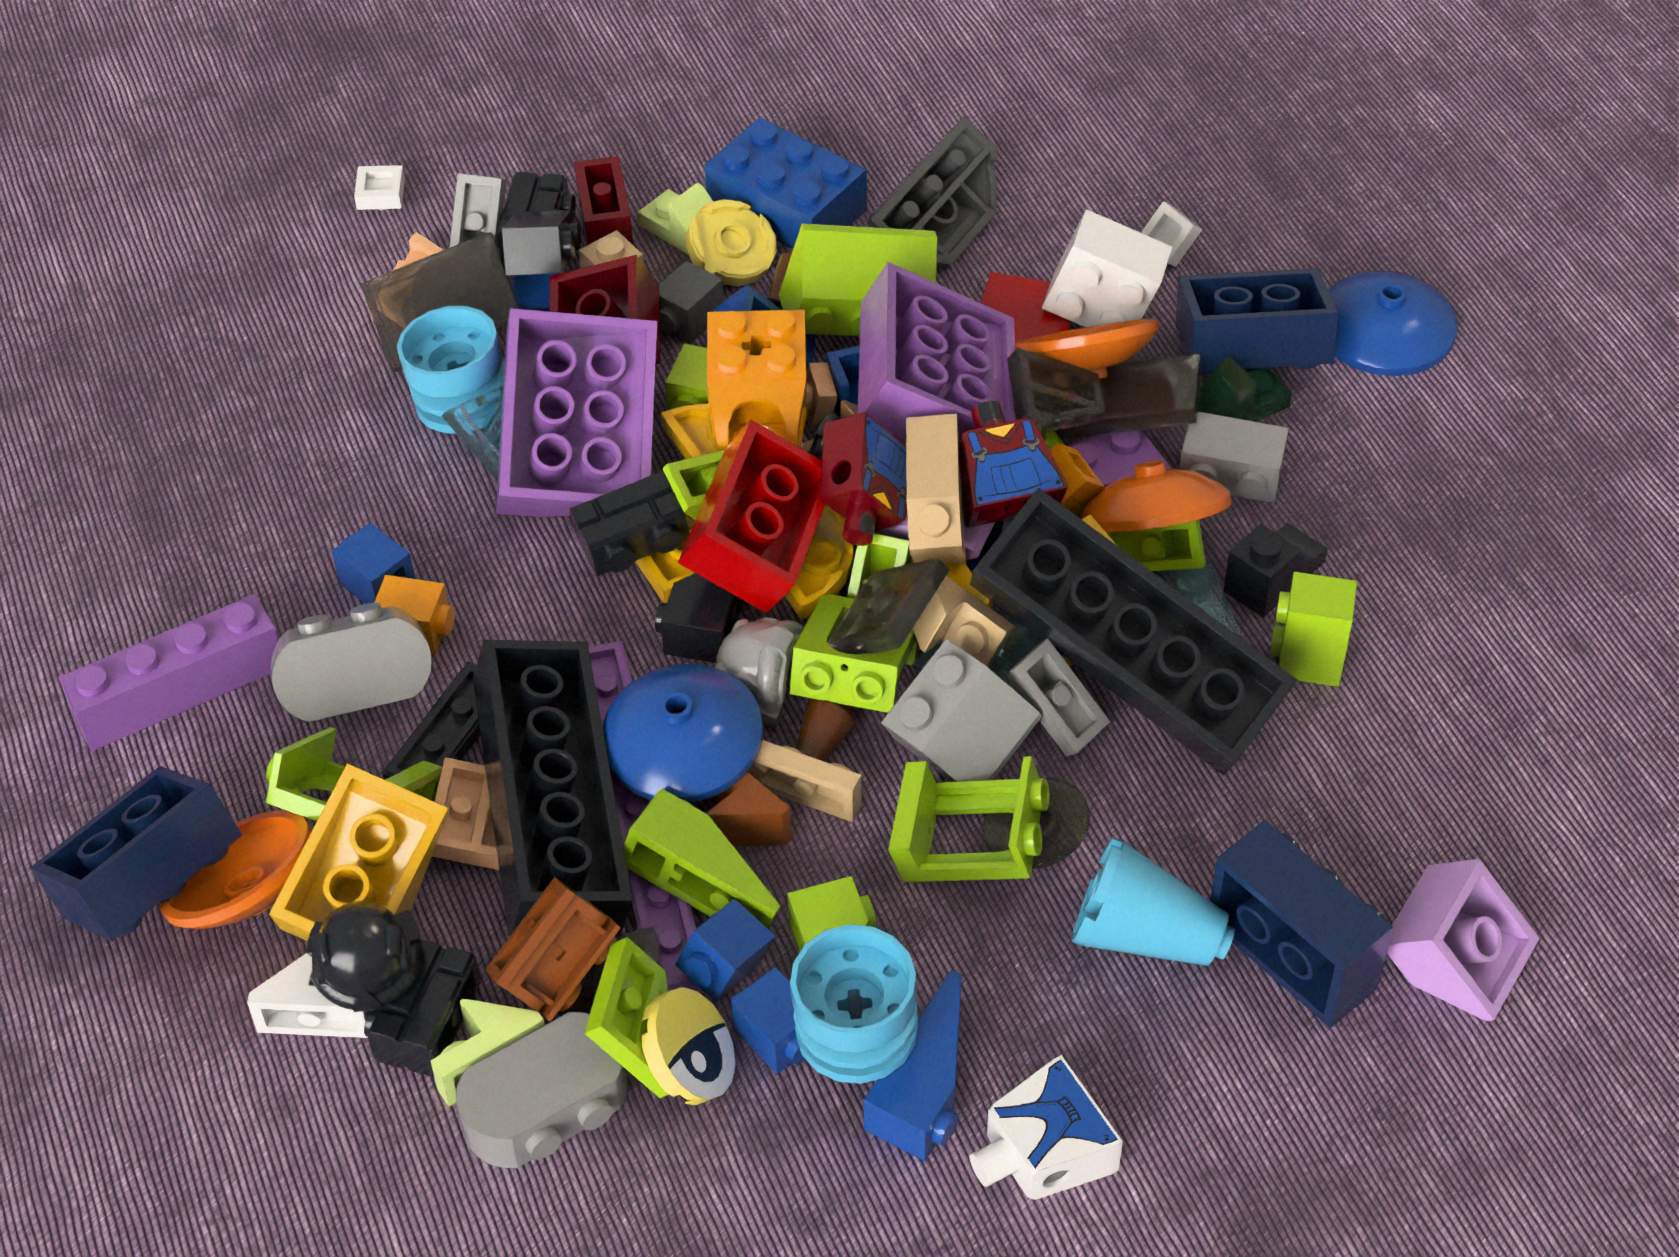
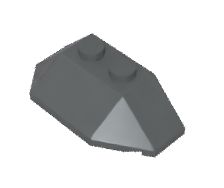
[867,116,997,269]

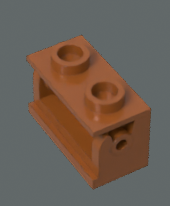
[485,877,621,1022]

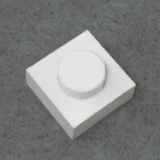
[354,165,405,210]
[1141,201,1202,267]

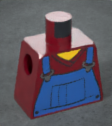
[959,401,1068,528]
[820,412,907,546]

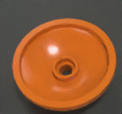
[1015,318,1159,381]
[1080,461,1232,532]
[158,810,312,929]

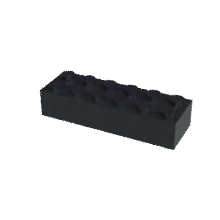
[970,488,1298,775]
[473,639,633,939]

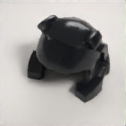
[307,900,422,1013]

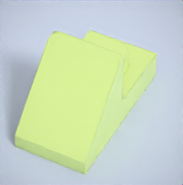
[638,183,713,255]
[430,999,545,1106]

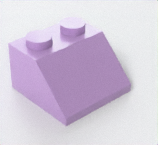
[1387,859,1540,1021]

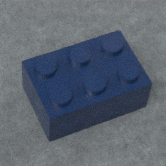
[1176,268,1338,374]
[30,766,242,941]
[1210,820,1393,1028]

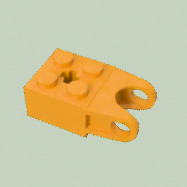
[707,310,807,452]

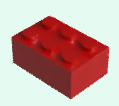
[678,419,825,613]

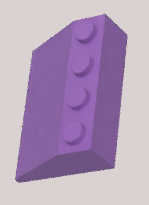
[858,262,1018,444]
[496,308,657,517]

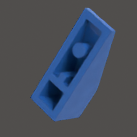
[863,970,962,1162]

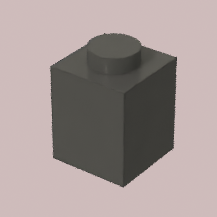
[659,260,724,344]

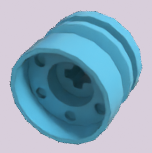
[397,306,505,434]
[790,924,918,1084]

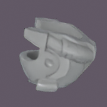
[715,617,804,729]

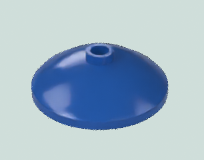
[1328,270,1458,376]
[602,664,763,803]

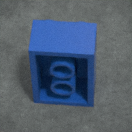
[705,117,867,248]

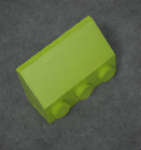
[779,224,937,336]

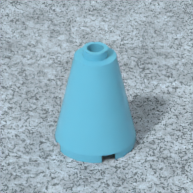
[1071,837,1235,966]

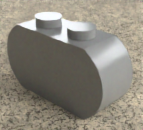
[271,603,432,722]
[456,1012,628,1168]

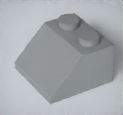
[881,639,1042,782]

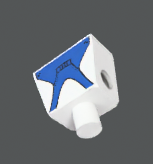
[969,1055,1123,1200]

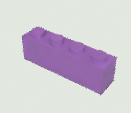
[58,594,278,752]

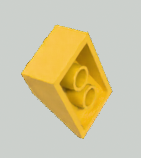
[269,764,449,941]

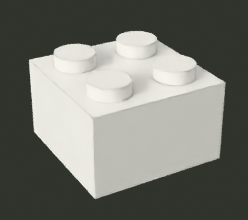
[1042,209,1173,327]

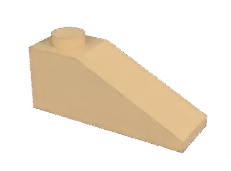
[906,413,966,567]

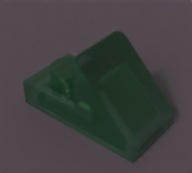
[1184,356,1292,422]

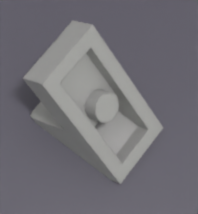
[449,173,506,270]
[1009,638,1110,757]

